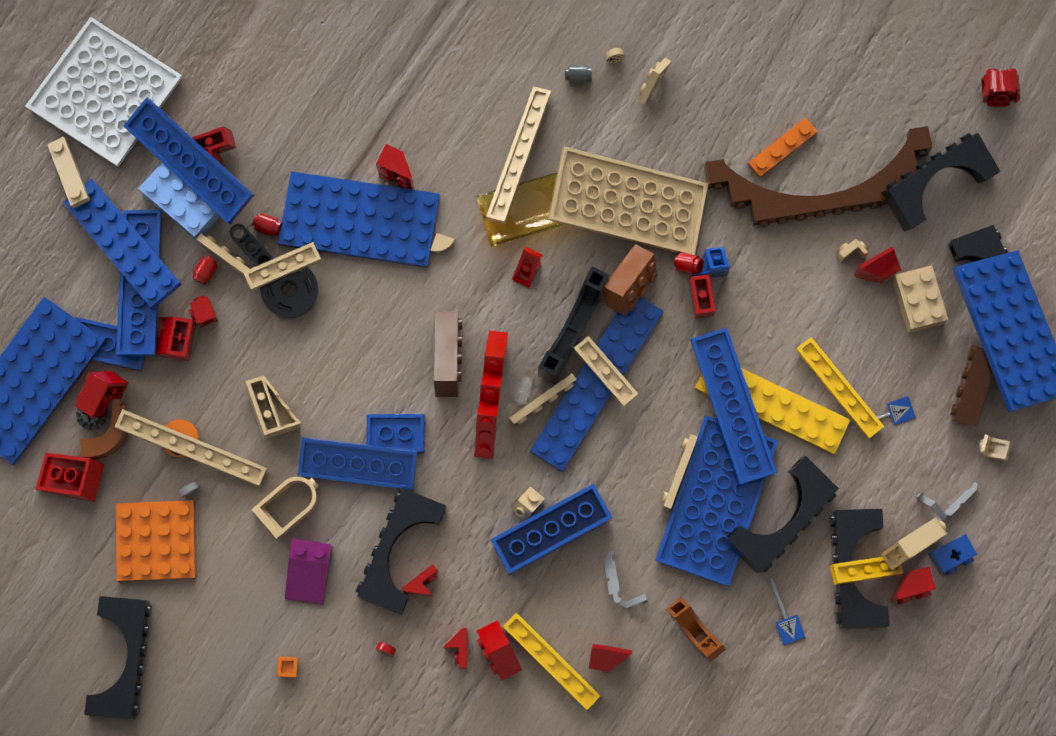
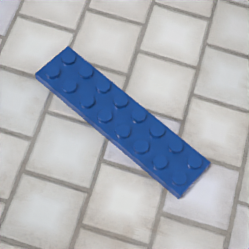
[123,97,254,224]
[63,178,182,309]
[116,210,162,357]
[690,328,777,485]

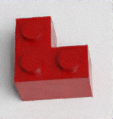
[192,126,236,166]
[75,371,129,418]
[477,620,522,681]

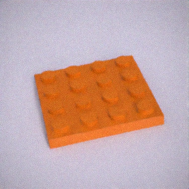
[116,500,196,582]

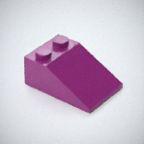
[285,539,333,604]

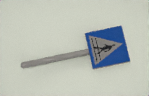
[850,396,916,429]
[770,578,805,645]

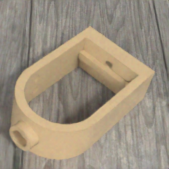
[252,477,319,541]
[881,518,948,570]

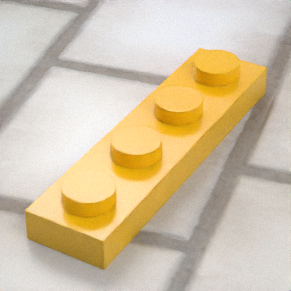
[829,557,903,585]

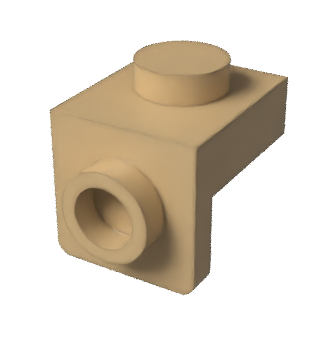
[836,239,868,262]
[979,434,1012,462]
[512,486,545,521]

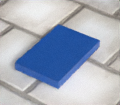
[366,414,425,453]

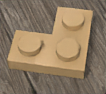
[638,58,671,105]

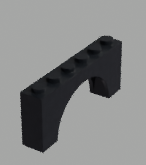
[881,132,1001,231]
[948,225,1008,262]
[538,266,609,385]
[723,456,839,573]
[356,488,447,616]
[830,509,889,629]
[84,596,152,720]

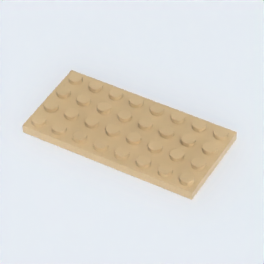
[548,146,708,255]

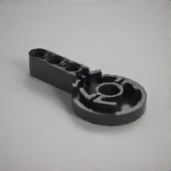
[230,224,318,318]

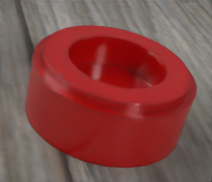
[375,642,396,657]

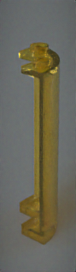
[476,172,564,247]

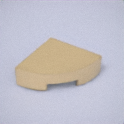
[430,233,455,253]

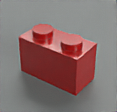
[689,274,715,319]

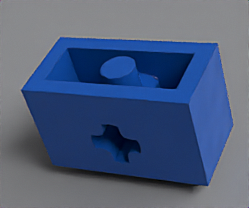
[929,534,977,575]

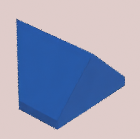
[692,247,730,278]

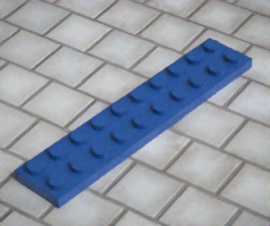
[530,297,663,472]

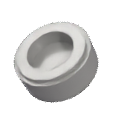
[178,482,199,498]

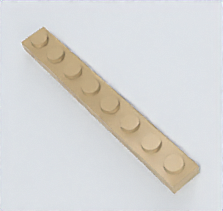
[486,86,551,225]
[115,409,267,486]

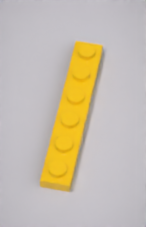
[796,337,884,439]
[503,613,600,710]

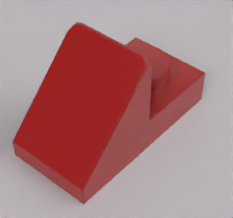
[512,247,543,288]
[402,565,438,597]
[443,628,467,669]

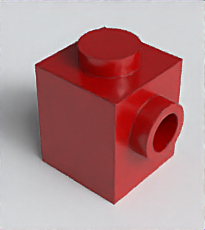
[189,296,218,328]

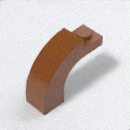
[81,399,128,460]
[666,597,726,662]

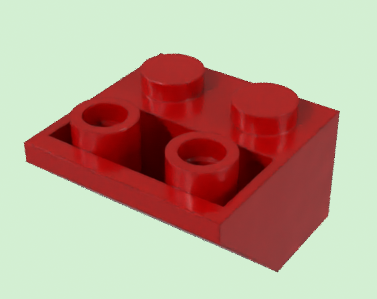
[376,144,414,189]
[156,316,196,361]
[891,566,936,605]

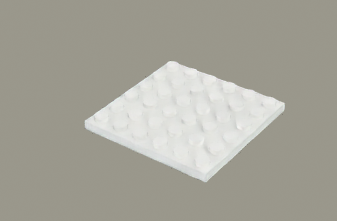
[25,17,183,167]

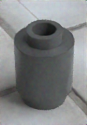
[565,65,592,84]

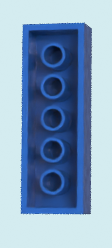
[491,484,613,576]

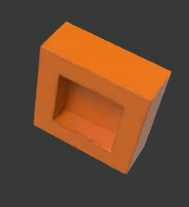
[277,657,299,678]

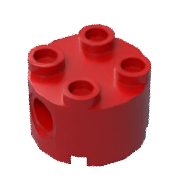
[981,68,1020,107]

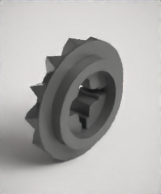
[76,409,107,430]

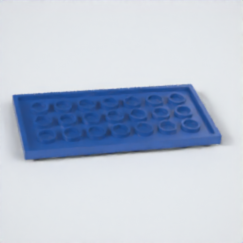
[278,171,440,268]
[952,250,1056,413]
[0,297,106,465]
[655,415,778,587]

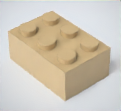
[892,265,948,334]

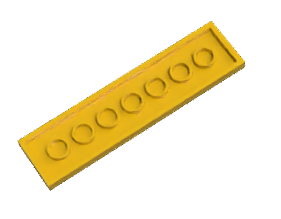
[694,368,850,455]

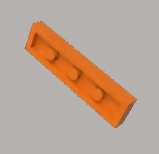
[748,117,818,179]

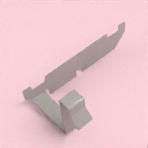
[916,482,978,521]
[604,551,648,608]

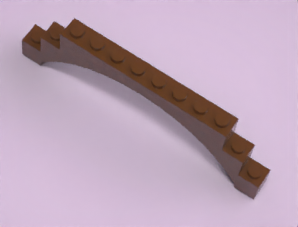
[704,126,933,227]

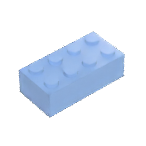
[138,163,220,241]

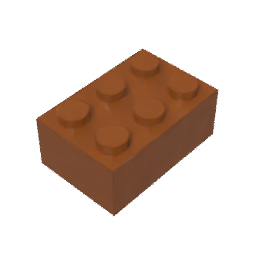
[603,244,658,316]

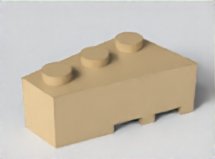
[245,376,301,440]

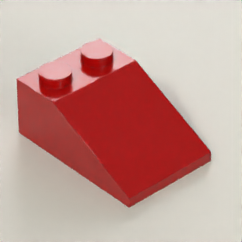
[35,453,104,502]

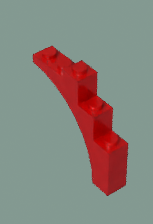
[474,330,508,459]

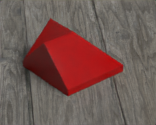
[854,247,901,284]
[589,644,632,673]

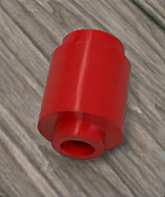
[252,213,282,236]
[674,253,704,275]
[192,255,218,285]

